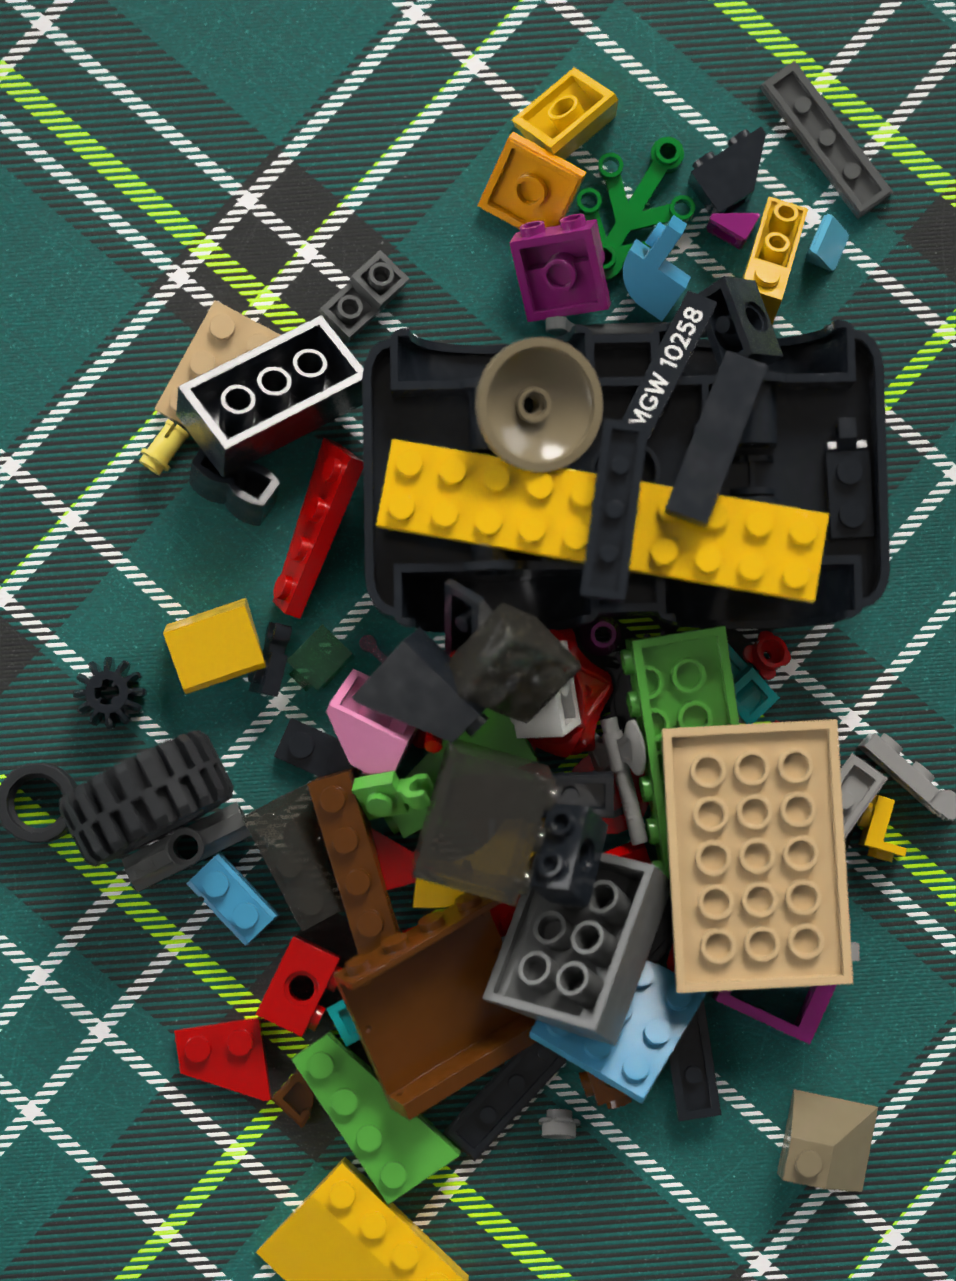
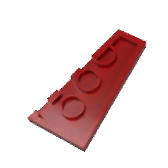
[273,438,364,619]

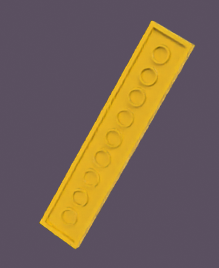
[376,439,829,603]

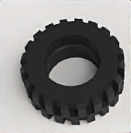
[59,730,234,867]

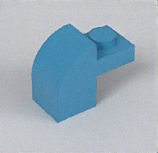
[623,215,691,321]

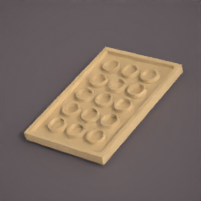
[661,720,853,993]

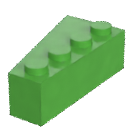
[291,1031,461,1205]

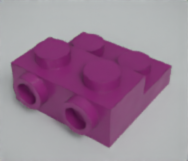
[509,214,611,322]

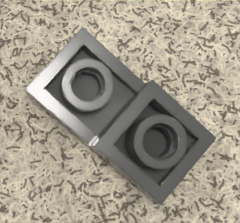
[318,250,410,344]

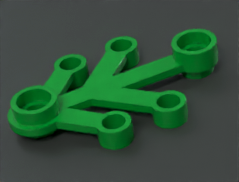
[576,137,695,280]

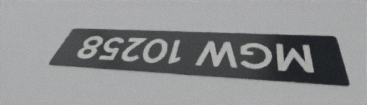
[622,291,717,441]

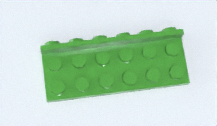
[620,625,740,897]

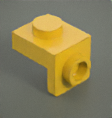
[857,795,907,863]

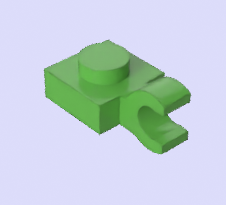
[352,771,434,820]

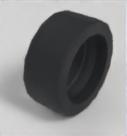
[0,763,77,843]

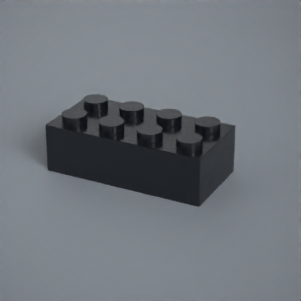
[176,315,363,477]

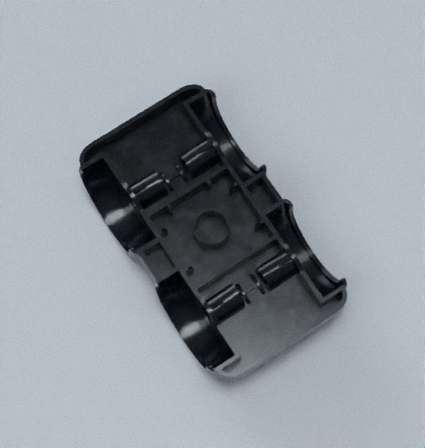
[362,320,890,633]

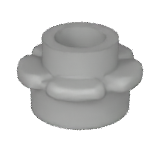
[539,1109,581,1139]

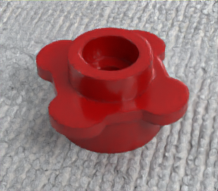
[742,631,791,680]

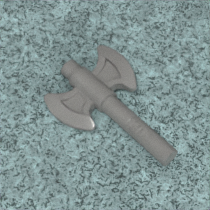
[588,716,649,845]

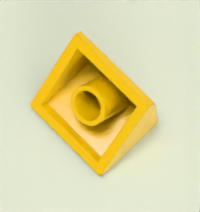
[512,67,619,160]
[163,598,266,694]

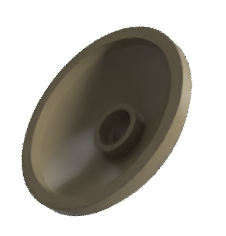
[476,338,603,472]

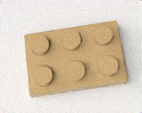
[155,300,280,427]

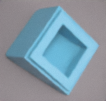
[805,213,849,271]

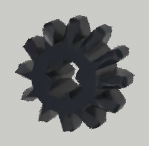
[73,657,147,729]

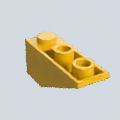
[742,196,808,325]

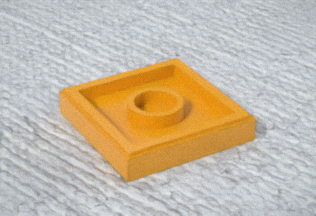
[477,132,587,229]

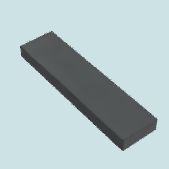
[760,60,893,219]

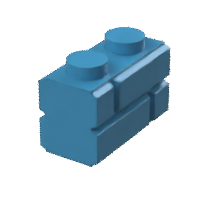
[186,853,280,946]

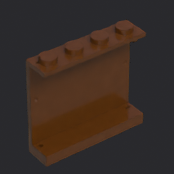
[333,890,537,1120]

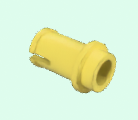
[139,419,190,475]

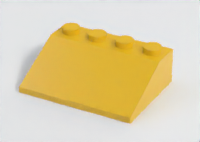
[256,1157,469,1281]

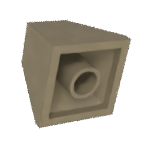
[777,1089,878,1192]

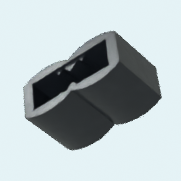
[189,449,280,526]

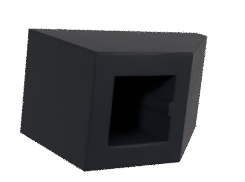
[688,127,766,216]

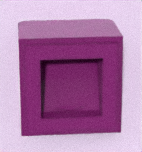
[706,213,761,249]

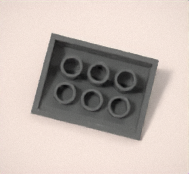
[483,853,670,1046]

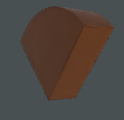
[271,1069,314,1128]

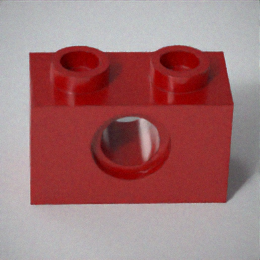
[255,935,343,1037]

